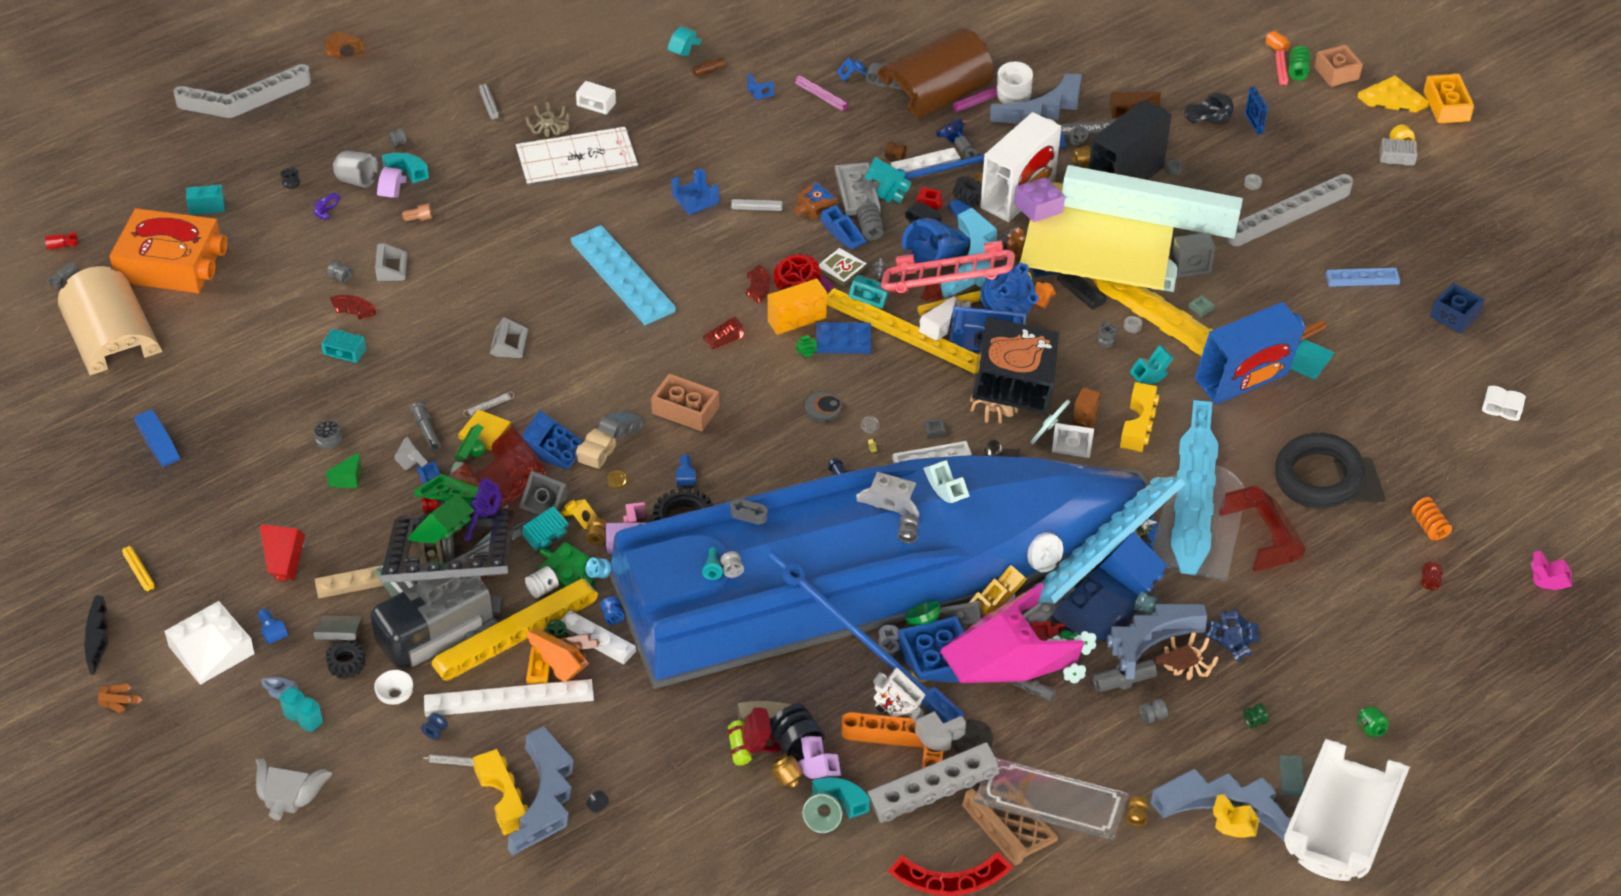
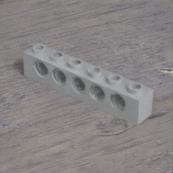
[868,742,999,823]

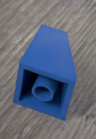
[1095,532,1168,597]

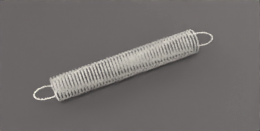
[463,392,514,417]
[425,755,474,767]

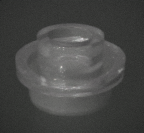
[860,416,879,433]

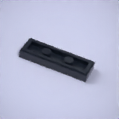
[1057,273,1106,310]

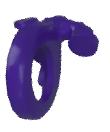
[314,193,340,219]

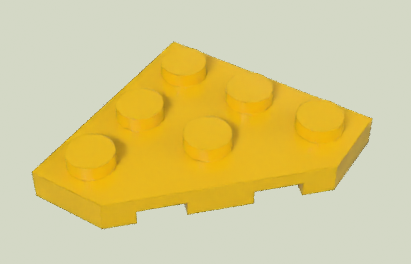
[1357,76,1429,112]

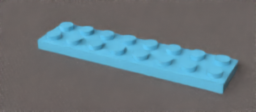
[571,225,676,325]

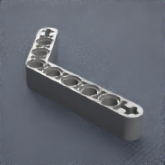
[173,64,311,118]

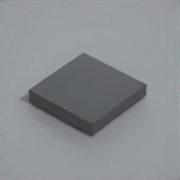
[314,615,363,640]

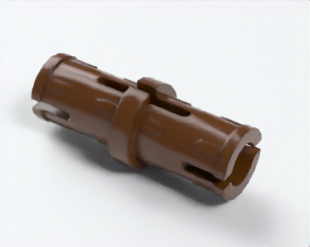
[692,57,726,77]

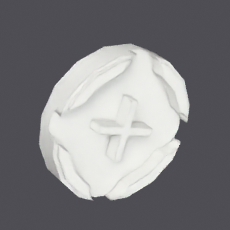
[1027,532,1063,572]

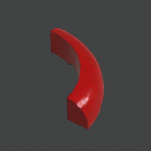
[887,852,1013,896]

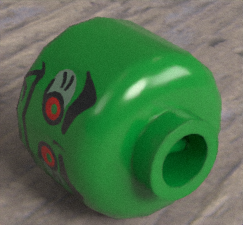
[1357,706,1389,738]

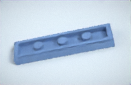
[1325,268,1400,287]

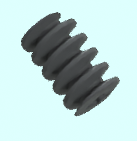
[857,202,884,241]

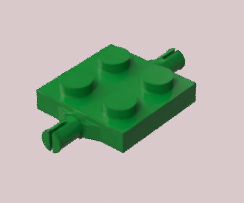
[539,542,596,588]

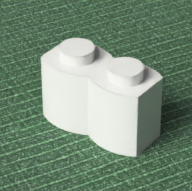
[1482,386,1526,421]

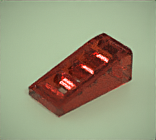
[703,317,744,350]

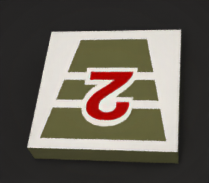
[819,248,867,286]

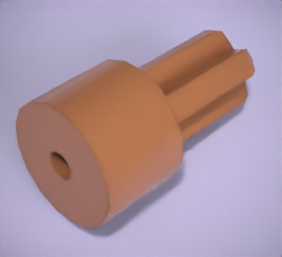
[402,203,433,221]

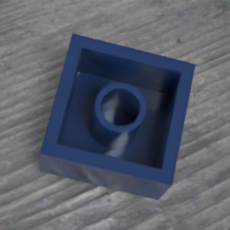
[1430,283,1485,334]

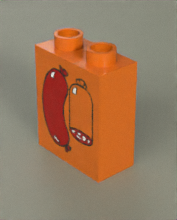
[109,208,227,293]

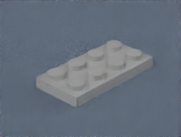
[835,162,880,216]

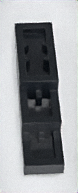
[84,595,109,675]

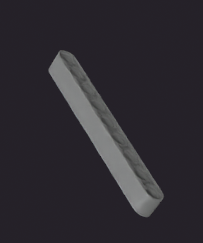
[1228,174,1353,246]

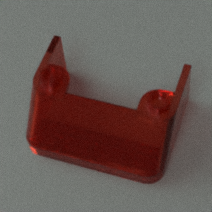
[1219,486,1305,572]

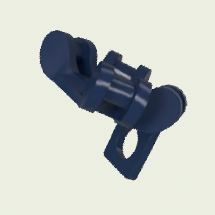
[1205,609,1260,662]

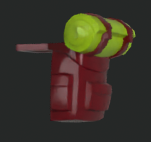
[727,707,780,766]

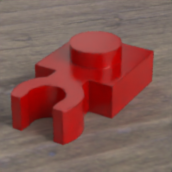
[1029,621,1065,641]

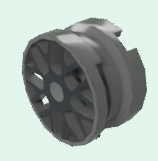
[313,420,343,449]

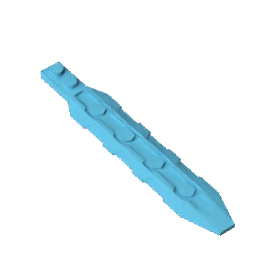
[1171,400,1219,575]

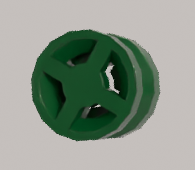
[546,620,567,638]
[1243,703,1269,728]

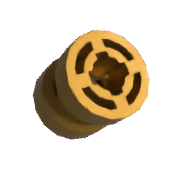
[586,518,606,545]
[1126,796,1150,827]

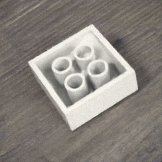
[164,601,254,685]

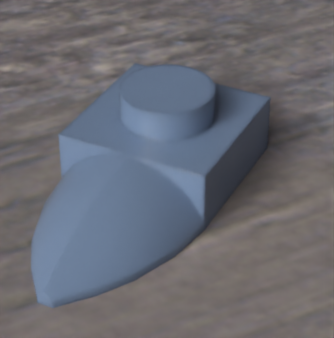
[261,677,299,699]

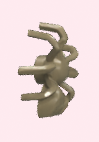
[525,102,569,137]

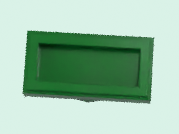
[454,424,486,462]

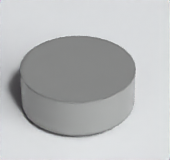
[1244,174,1262,190]
[1124,316,1142,333]

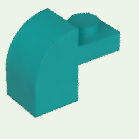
[667,26,702,56]
[1130,345,1174,385]

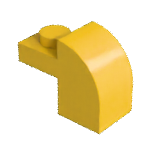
[1213,794,1259,838]

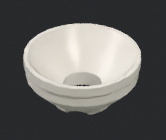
[374,670,413,704]

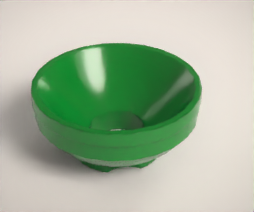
[904,601,941,626]

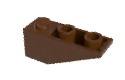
[1110,92,1161,118]

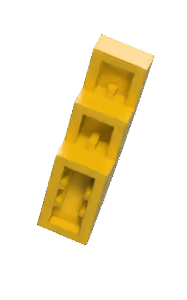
[968,565,1027,627]

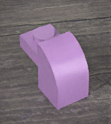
[377,167,407,198]
[798,737,841,779]

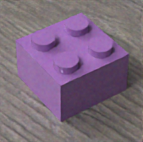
[1014,177,1065,222]

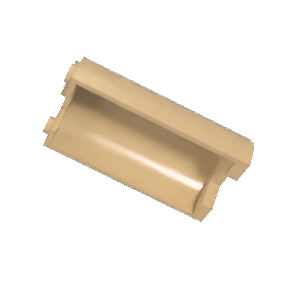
[58,266,162,375]

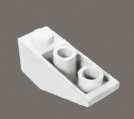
[919,297,956,341]

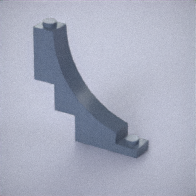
[507,727,574,856]

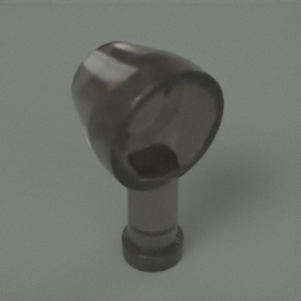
[984,439,1020,457]

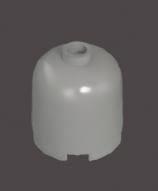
[333,150,378,188]

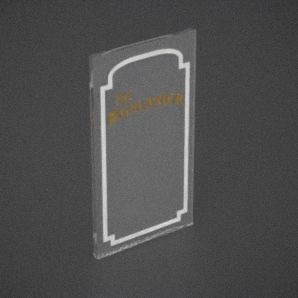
[974,758,1129,840]

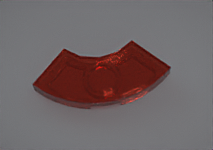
[746,265,770,304]
[330,295,376,320]

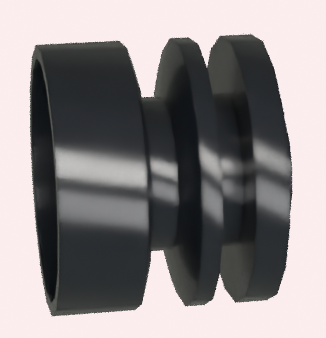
[770,704,825,761]

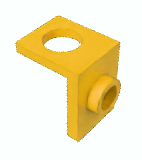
[560,499,598,530]

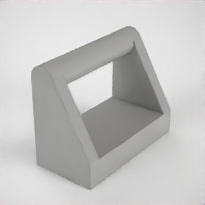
[375,243,408,281]
[489,317,528,358]

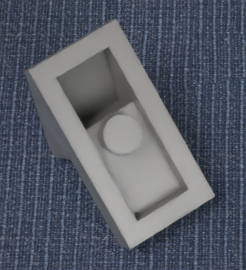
[394,437,428,470]

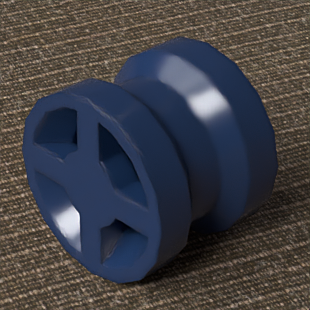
[421,713,448,740]

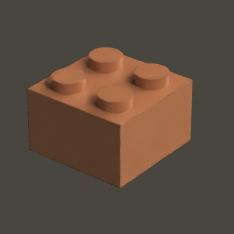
[1314,45,1363,87]

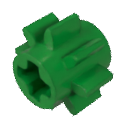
[796,335,817,358]

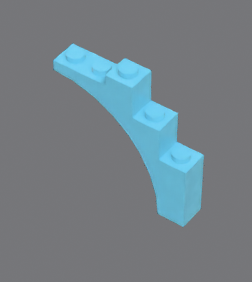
[941,208,997,299]

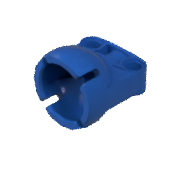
[902,217,970,270]

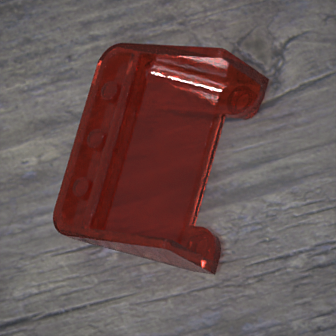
[449,427,546,508]

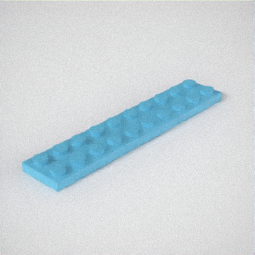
[1033,477,1185,603]

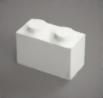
[576,81,616,115]

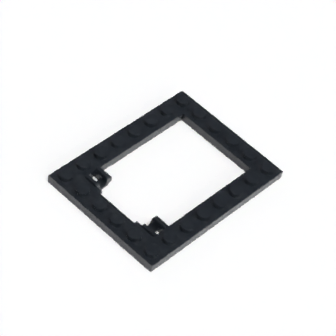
[381,508,515,583]

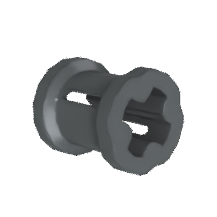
[880,638,899,666]

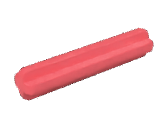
[1275,50,1288,85]

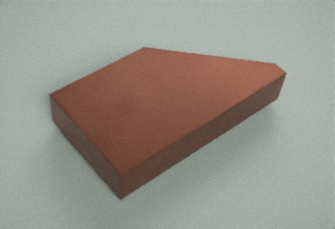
[1155,645,1199,671]

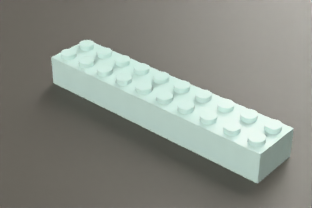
[1062,165,1243,239]

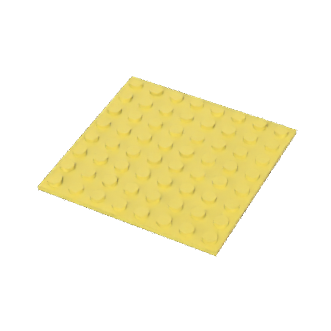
[1020,182,1173,290]

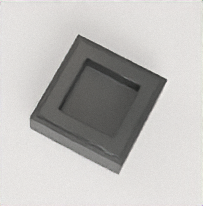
[924,418,946,439]

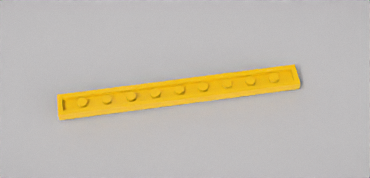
[827,288,978,374]

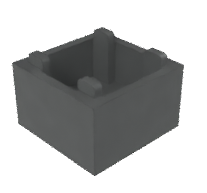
[1171,233,1215,278]

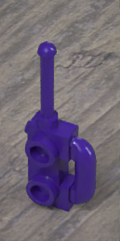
[464,478,502,541]

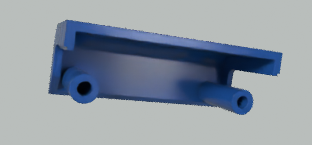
[949,306,1026,352]

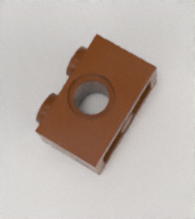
[1072,387,1101,428]

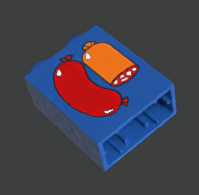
[1194,302,1305,405]

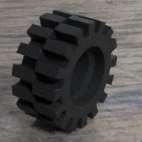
[952,176,982,206]
[326,640,365,679]

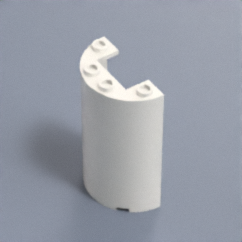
[1284,739,1410,880]

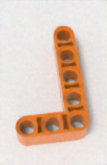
[841,713,943,769]

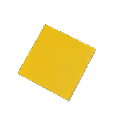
[458,410,511,451]

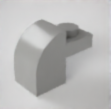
[915,712,966,751]

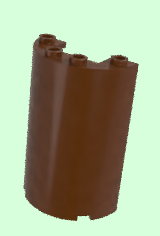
[876,28,995,120]

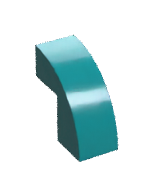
[382,153,429,183]
[812,778,870,819]

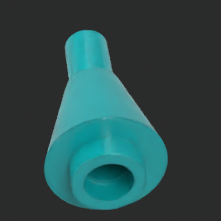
[702,547,723,580]

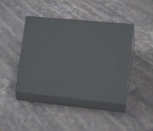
[519,471,568,515]

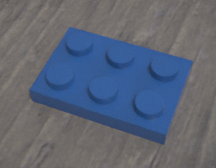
[816,322,871,354]

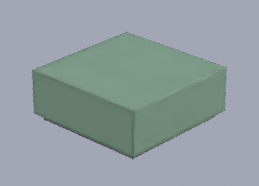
[1189,295,1215,317]

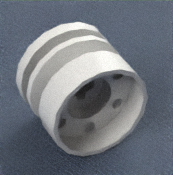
[997,62,1033,104]

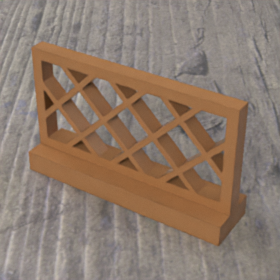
[962,778,1058,866]

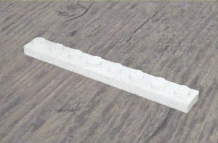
[424,679,594,717]

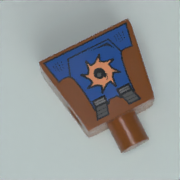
[794,181,838,220]

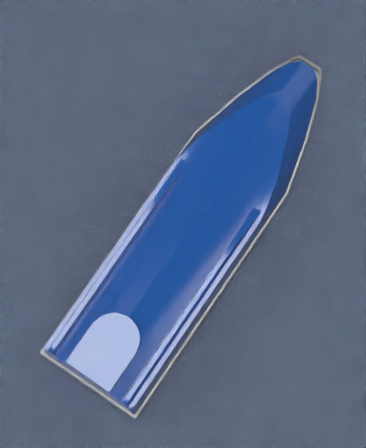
[609,455,1149,689]

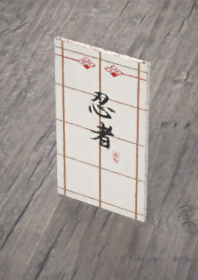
[516,127,638,186]

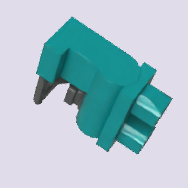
[859,157,912,203]

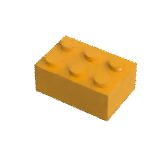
[1423,74,1474,123]
[768,279,827,335]

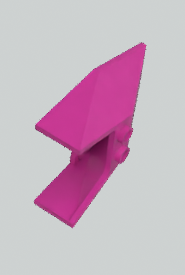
[940,583,1084,683]

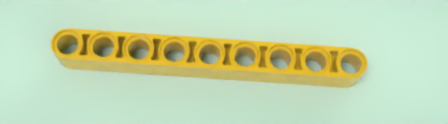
[432,579,598,681]

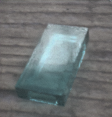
[1279,756,1304,796]

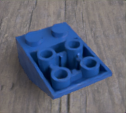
[514,410,584,470]

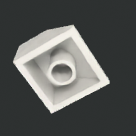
[1052,423,1094,458]

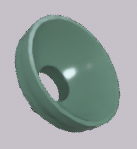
[803,793,842,833]

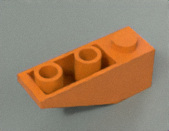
[525,628,589,682]

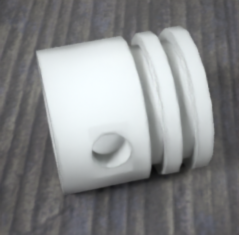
[525,566,559,599]

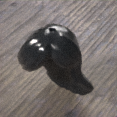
[1184,93,1234,125]

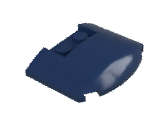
[1051,568,1137,642]

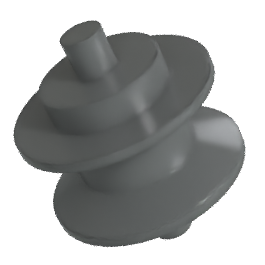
[871,258,889,280]

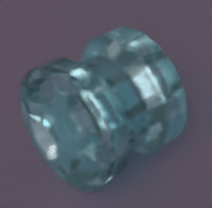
[1134,591,1158,615]

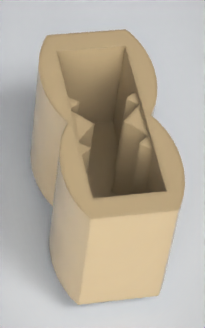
[576,428,616,469]

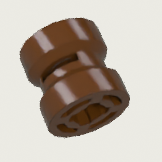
[885,141,907,161]

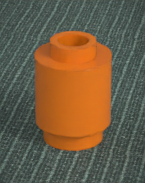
[1266,31,1290,52]

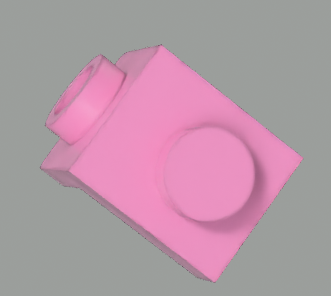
[623,502,646,523]

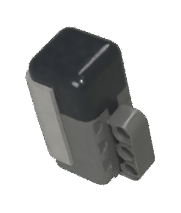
[370,556,493,668]

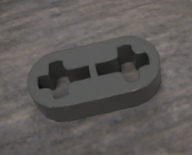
[730,499,768,524]

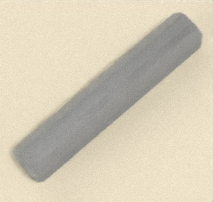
[479,84,499,120]
[731,199,783,211]

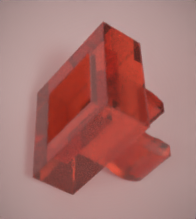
[921,283,942,302]

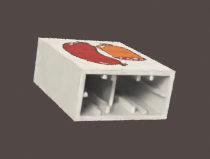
[980,112,1061,222]

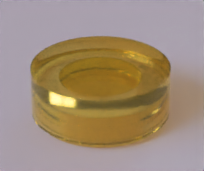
[607,470,627,489]

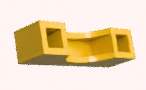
[1120,382,1160,452]
[473,749,528,835]

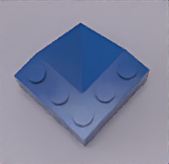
[898,616,964,683]

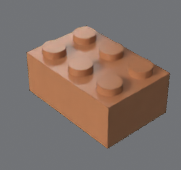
[651,374,720,432]

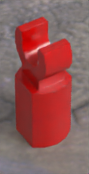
[45,232,78,249]

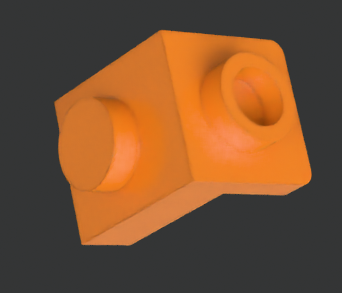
[1033,282,1056,309]

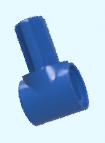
[676,454,696,487]
[258,609,288,645]

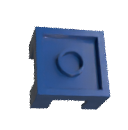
[671,168,719,215]

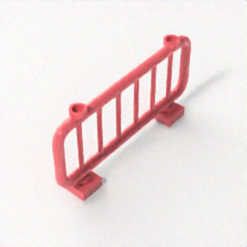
[881,241,1015,293]

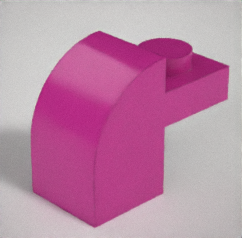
[1531,550,1572,590]

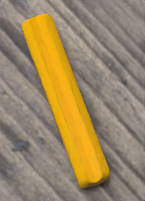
[122,546,155,591]

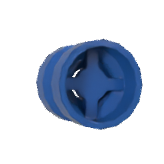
[600,596,625,625]

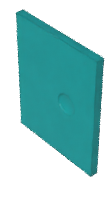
[1290,339,1335,380]

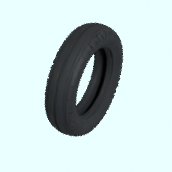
[1275,433,1365,508]

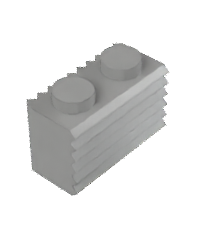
[1379,138,1417,165]

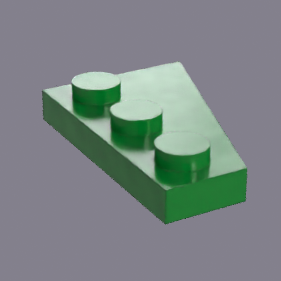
[414,474,479,504]

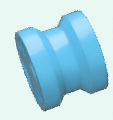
[586,558,611,579]

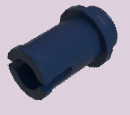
[828,458,846,475]

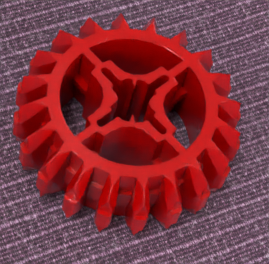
[773,253,821,291]

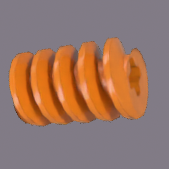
[1412,497,1452,541]

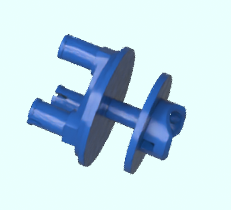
[981,263,1039,313]

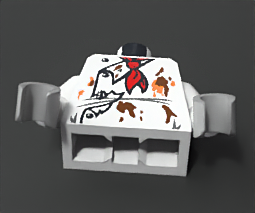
[873,668,925,723]

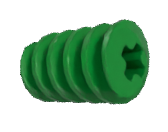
[1288,46,1310,81]

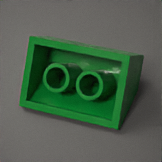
[407,493,474,543]

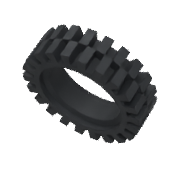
[653,488,714,521]

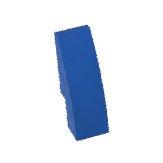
[819,205,867,250]
[134,409,180,467]

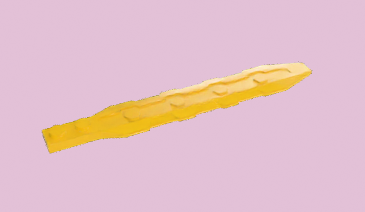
[1091,278,1213,356]

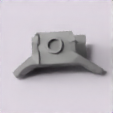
[856,472,919,518]

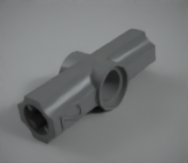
[1092,659,1157,692]

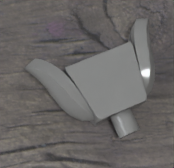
[255,758,333,820]

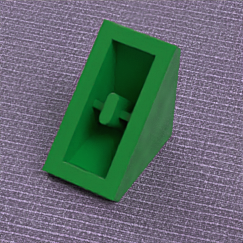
[325,453,362,488]

